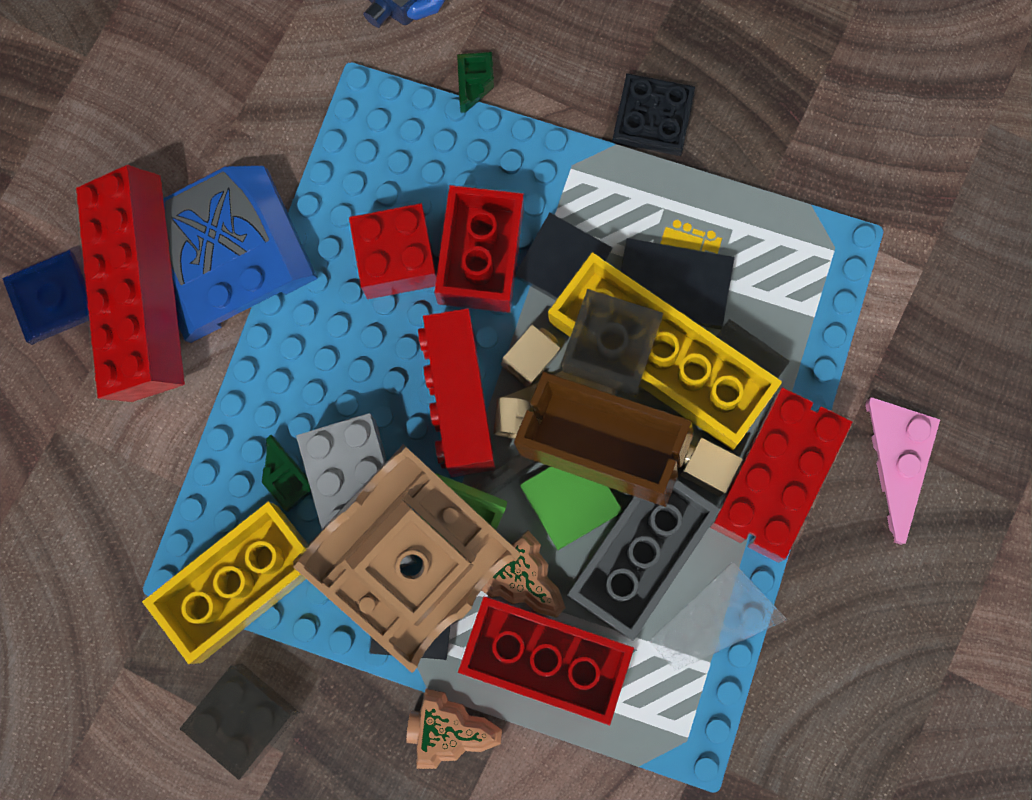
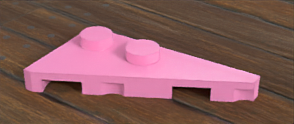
[865,397,940,545]

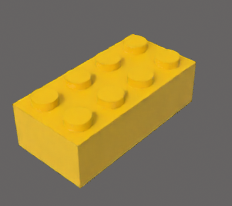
[142,501,308,664]

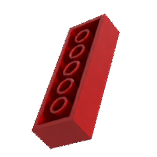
[76,165,185,402]

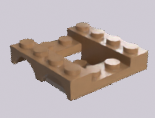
[293,444,521,673]

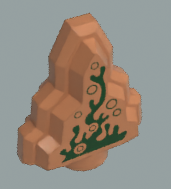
[481,530,566,618]
[407,688,502,769]

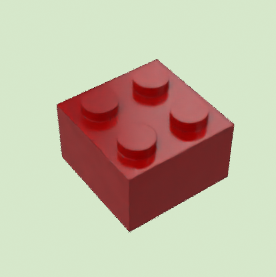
[349,203,437,300]

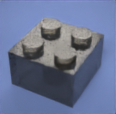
[562,289,663,396]
[179,664,300,780]

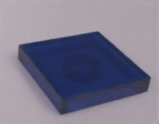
[2,250,89,345]

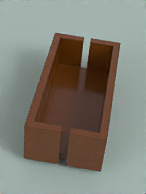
[514,372,693,507]

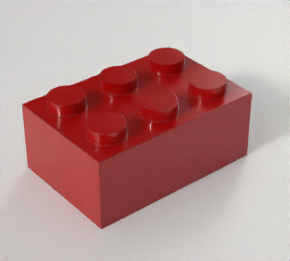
[434,185,524,313]

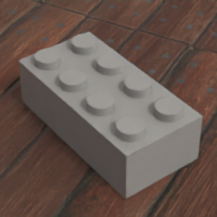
[296,413,417,568]

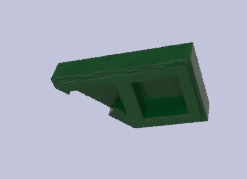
[457,52,494,113]
[262,435,311,512]

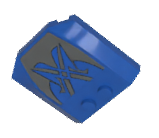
[163,166,318,343]

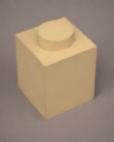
[501,325,561,387]
[680,438,743,497]

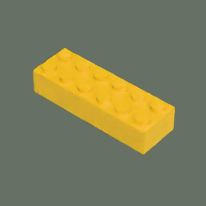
[548,252,782,451]

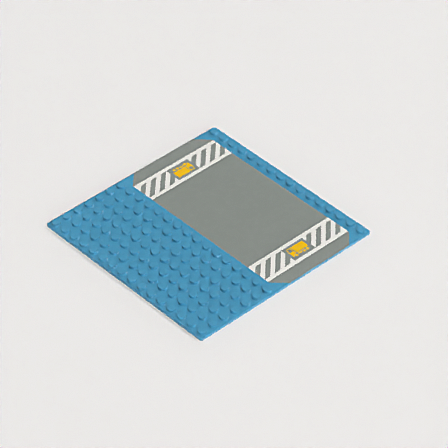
[143,62,883,793]

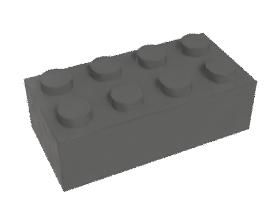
[567,480,721,641]

